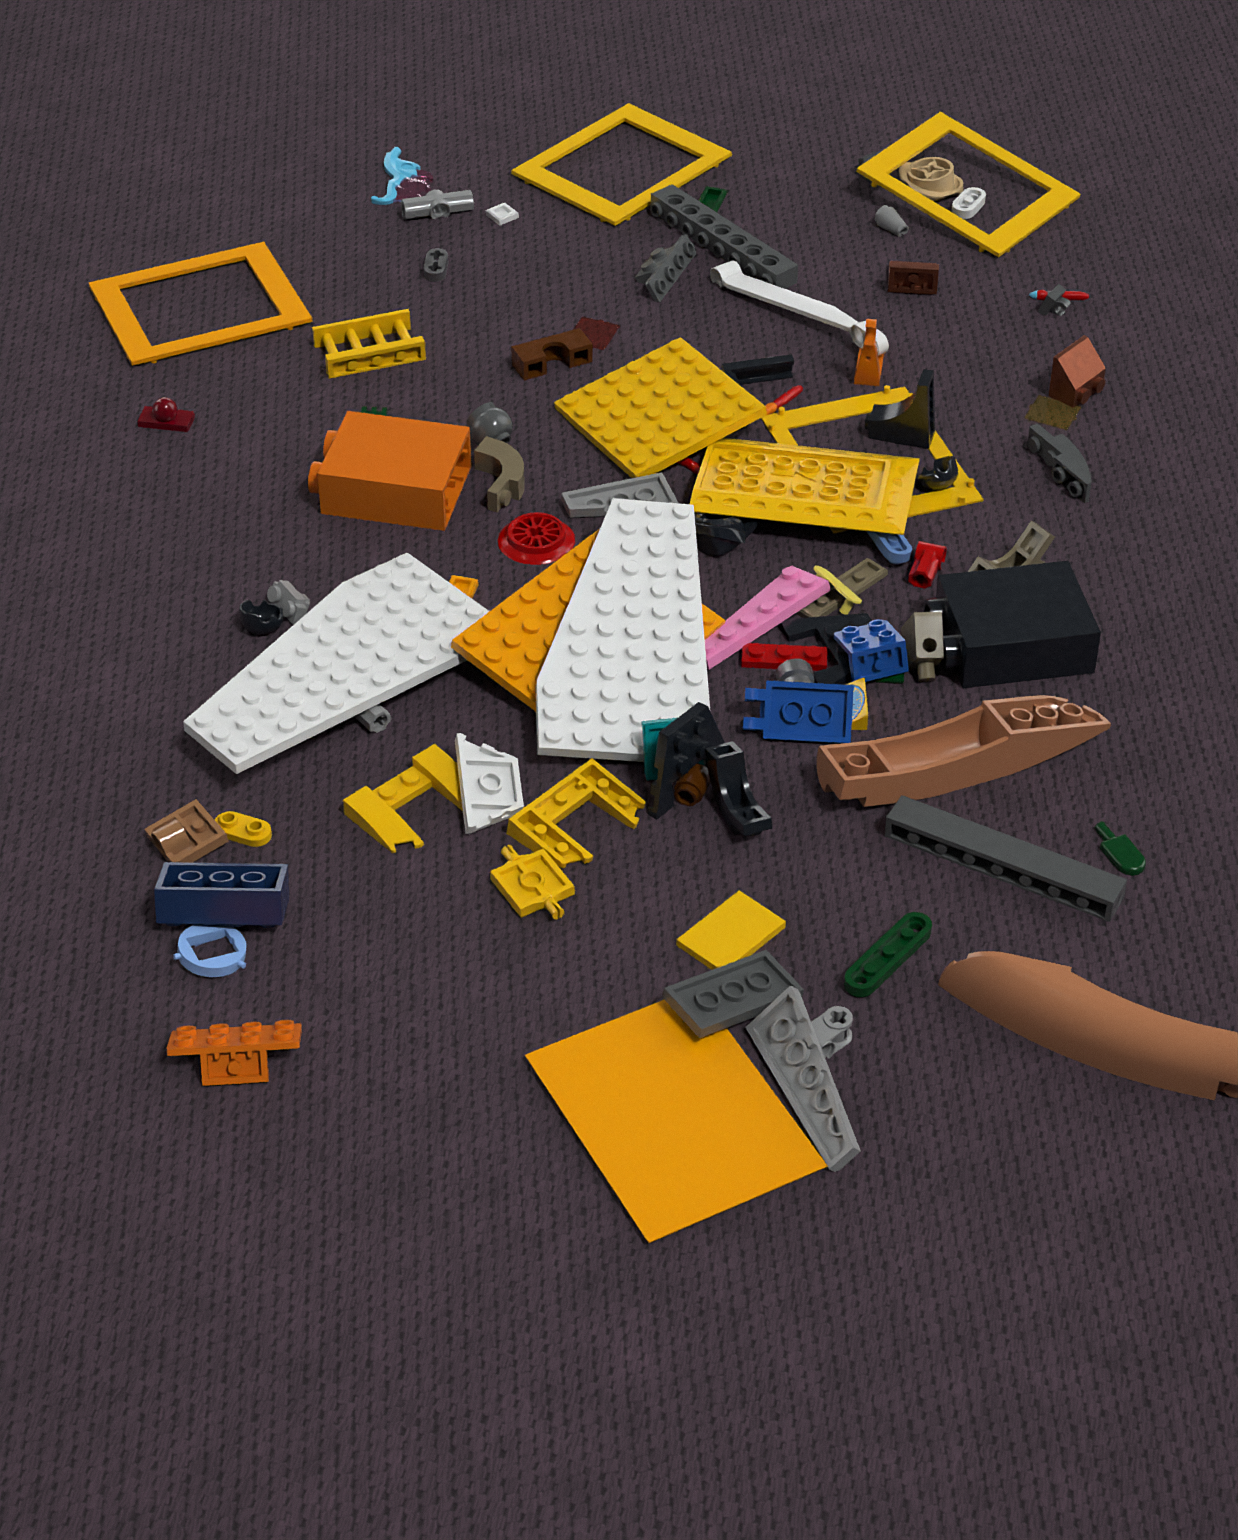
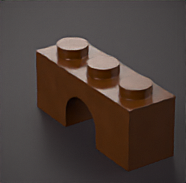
[511,328,593,381]

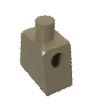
[901,612,944,682]

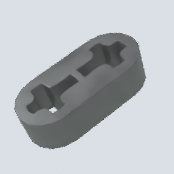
[424,248,448,282]

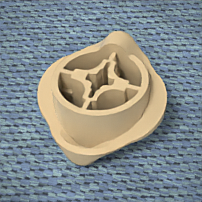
[899,157,964,201]

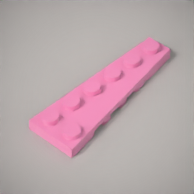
[705,566,831,670]

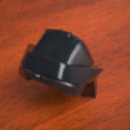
[695,513,758,556]

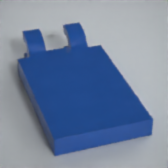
[743,680,854,743]

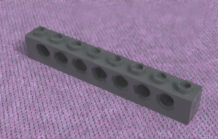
[650,184,798,289]

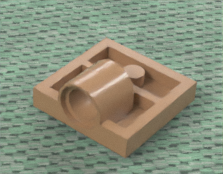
[145,799,229,863]

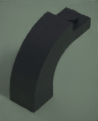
[705,741,772,836]

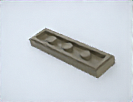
[795,558,888,618]

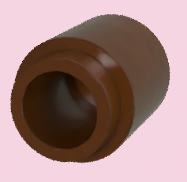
[674,763,711,807]

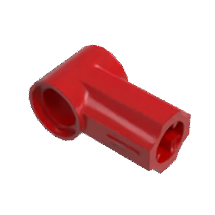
[908,541,947,589]

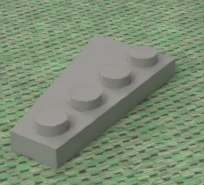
[561,472,679,517]

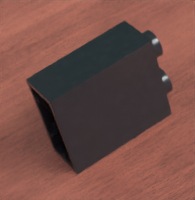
[923,561,1101,689]

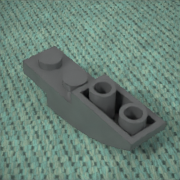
[1027,424,1092,503]

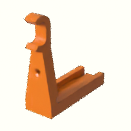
[854,319,884,386]

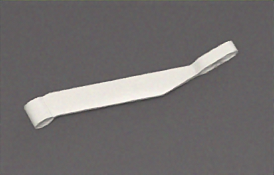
[710,260,889,356]

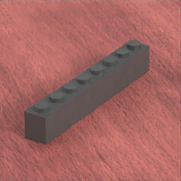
[885,795,1127,922]

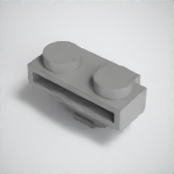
[267,580,310,624]

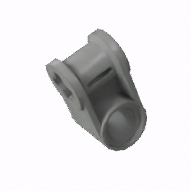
[811,1006,853,1058]

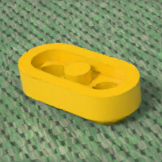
[215,811,272,847]

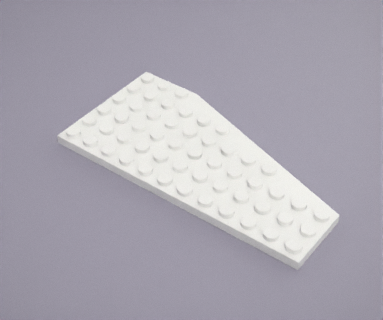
[535,498,710,765]

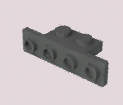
[635,234,696,302]

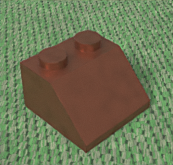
[1049,335,1106,408]

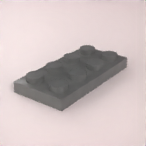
[662,950,804,1038]

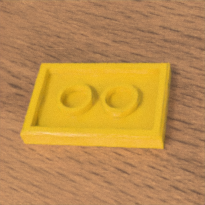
[676,890,786,970]

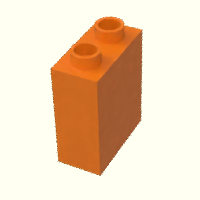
[308,411,471,531]

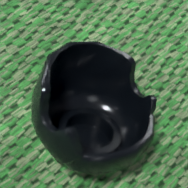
[918,456,958,491]
[239,599,284,635]

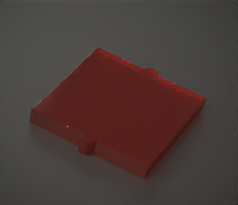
[573,317,620,350]

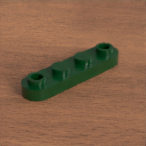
[844,912,932,997]

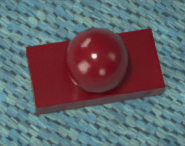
[137,397,195,432]

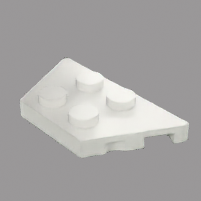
[455,733,524,834]

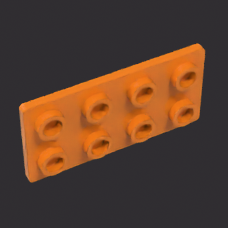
[167,1020,302,1086]

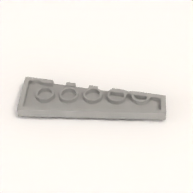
[745,985,861,1172]

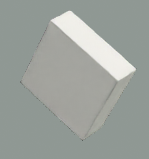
[486,203,519,226]

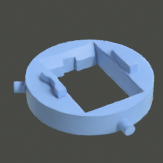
[173,924,246,977]

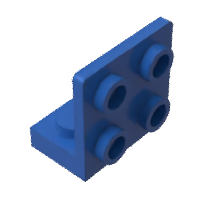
[834,619,909,682]

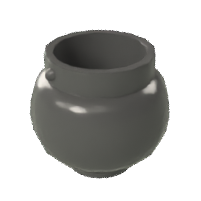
[467,402,513,445]

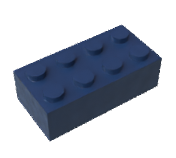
[154,862,289,928]

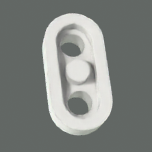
[951,187,986,219]

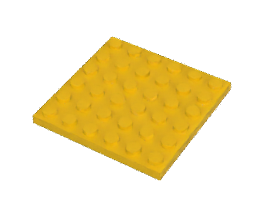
[554,337,767,478]

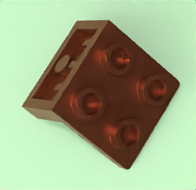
[888,261,939,294]

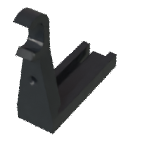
[721,354,794,429]

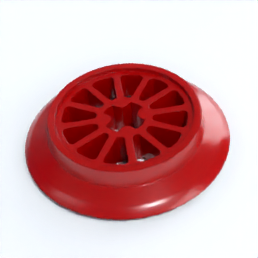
[498,512,575,565]

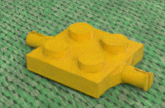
[490,845,575,920]

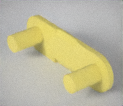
[813,565,862,615]

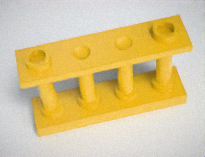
[312,309,426,379]

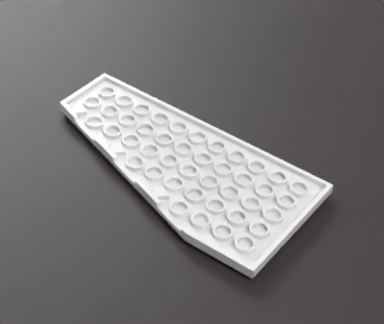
[183,553,489,774]

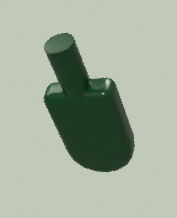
[1094,821,1146,876]

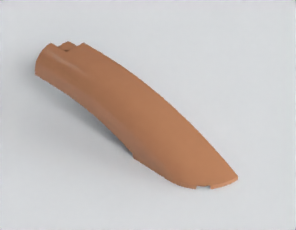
[817,695,1111,807]
[938,951,1238,1100]

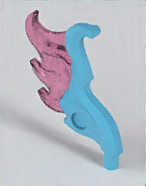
[371,147,433,205]

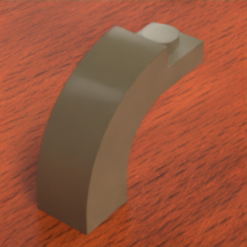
[474,436,525,513]
[968,521,1055,572]

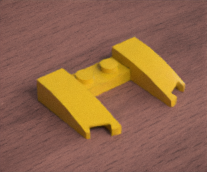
[343,744,463,853]
[507,758,646,868]

